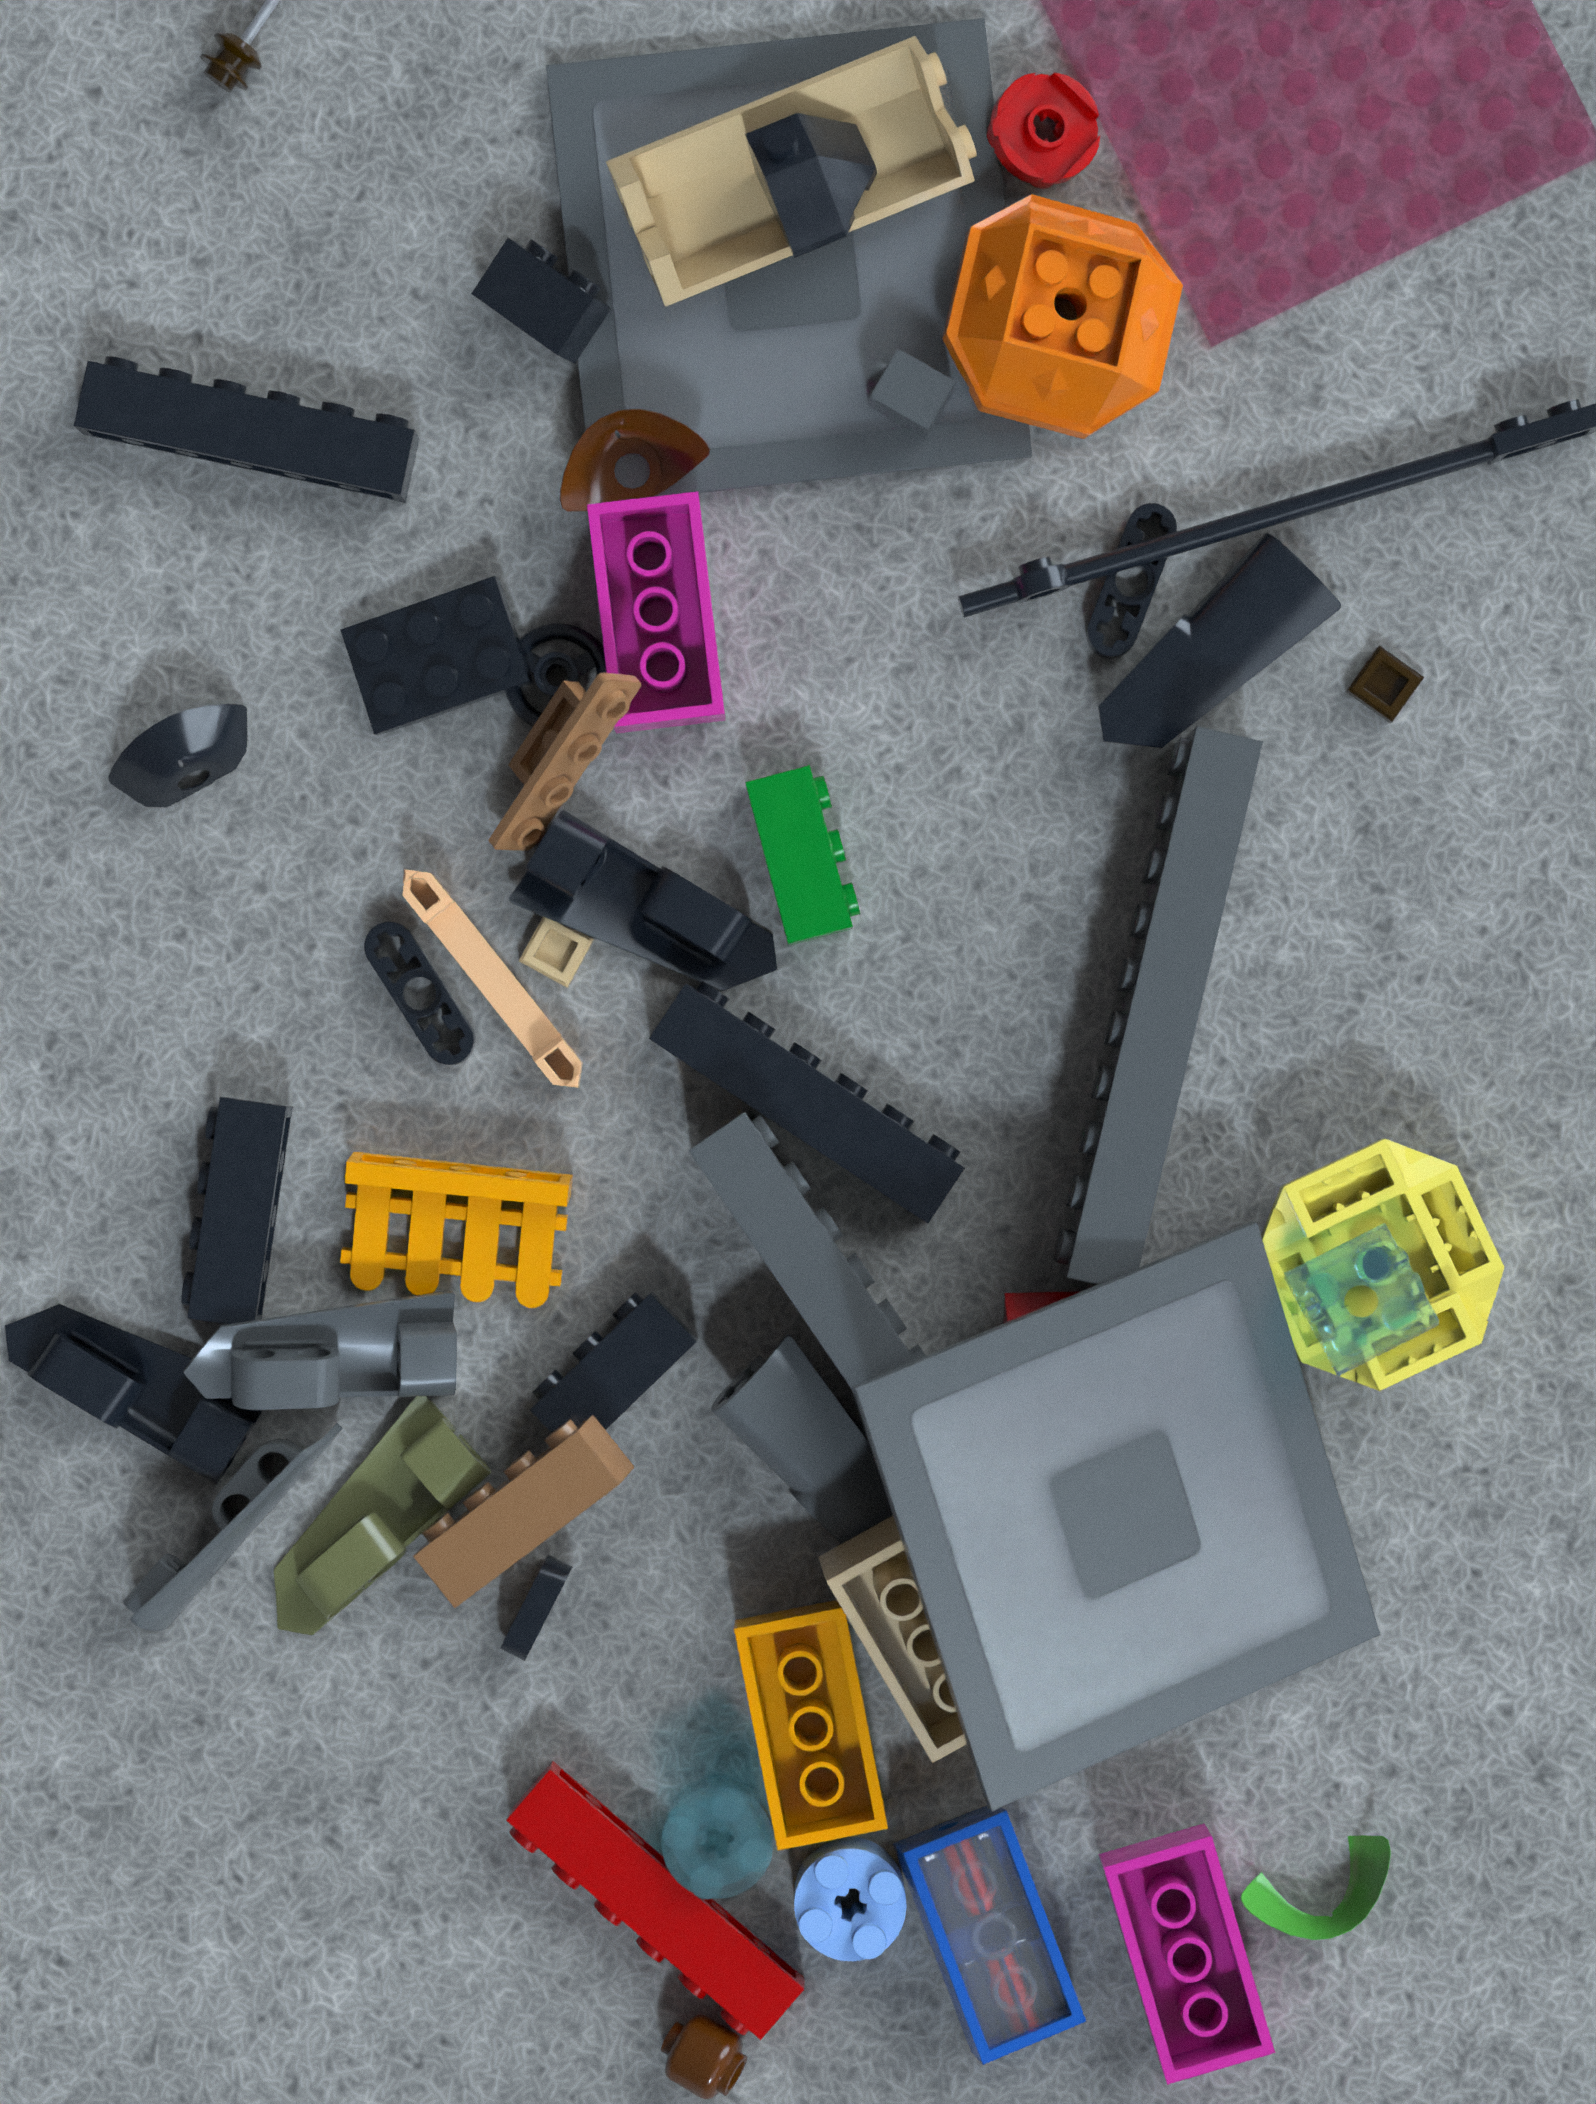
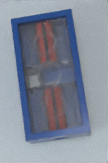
[893,1806,1086,2065]

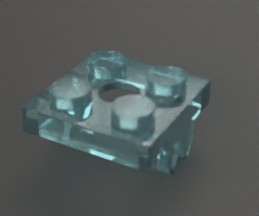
[1284,1223,1439,1376]

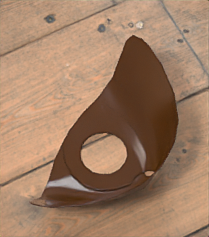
[560,409,710,512]

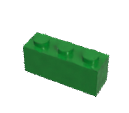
[745,765,860,946]

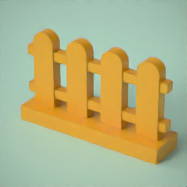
[340,1152,573,1308]

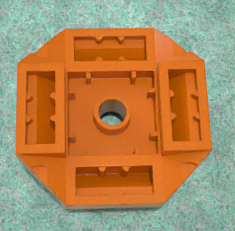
[942,194,1183,439]

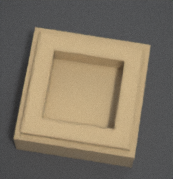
[519,917,594,988]

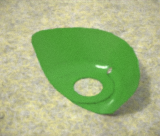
[1241,1835,1391,1940]

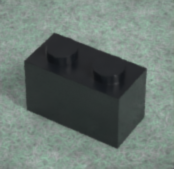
[471,238,611,364]

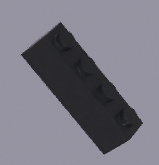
[181,1097,293,1324]

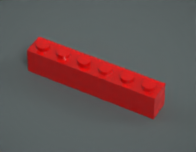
[506,1761,805,2040]

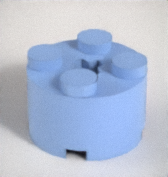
[794,1837,907,1961]

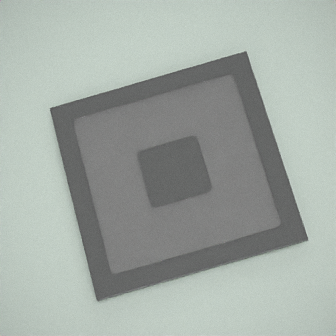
[546,18,1032,497]
[852,1221,1380,1811]

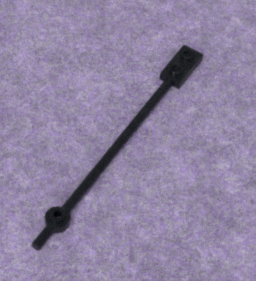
[958,399,1596,618]

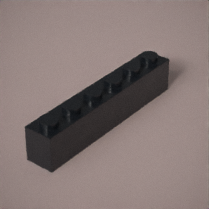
[74,356,420,503]
[649,981,965,1223]

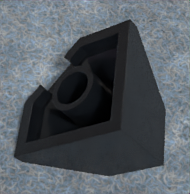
[745,113,877,258]

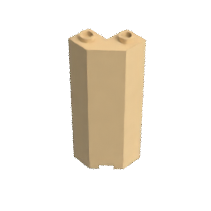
[606,36,977,307]

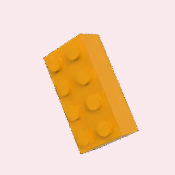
[734,1600,888,1851]

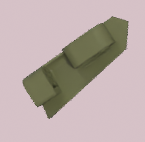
[274,1396,491,1636]

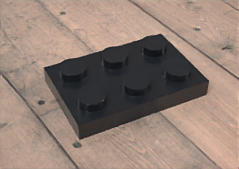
[340,576,533,735]

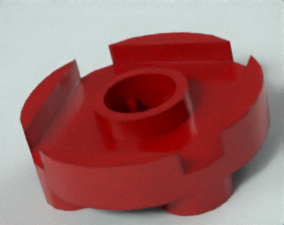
[986,72,1101,189]

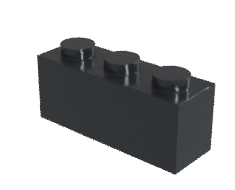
[530,1291,698,1433]

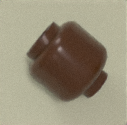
[661,2014,747,2100]

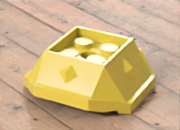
[1261,1139,1504,1391]

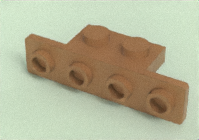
[489,673,642,851]

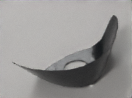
[108,704,248,807]

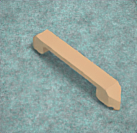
[402,869,583,1088]

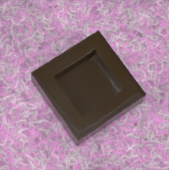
[1345,645,1424,723]

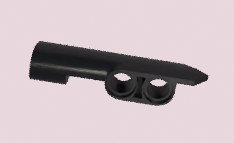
[1098,533,1341,748]
[509,810,777,991]
[5,1304,263,1485]

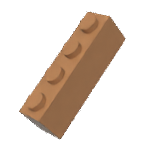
[413,1415,634,1608]

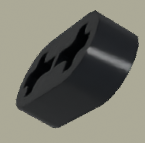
[500,1554,573,1661]

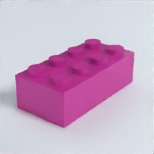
[587,491,726,734]
[1098,1823,1275,2085]

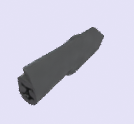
[183,1291,457,1410]
[711,1335,893,1544]
[123,1423,343,1631]

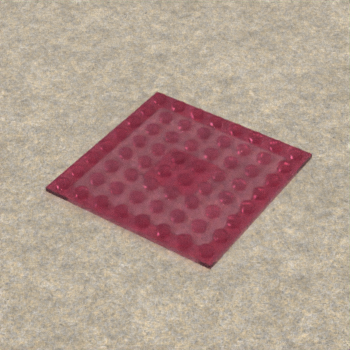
[1040,0,1596,348]

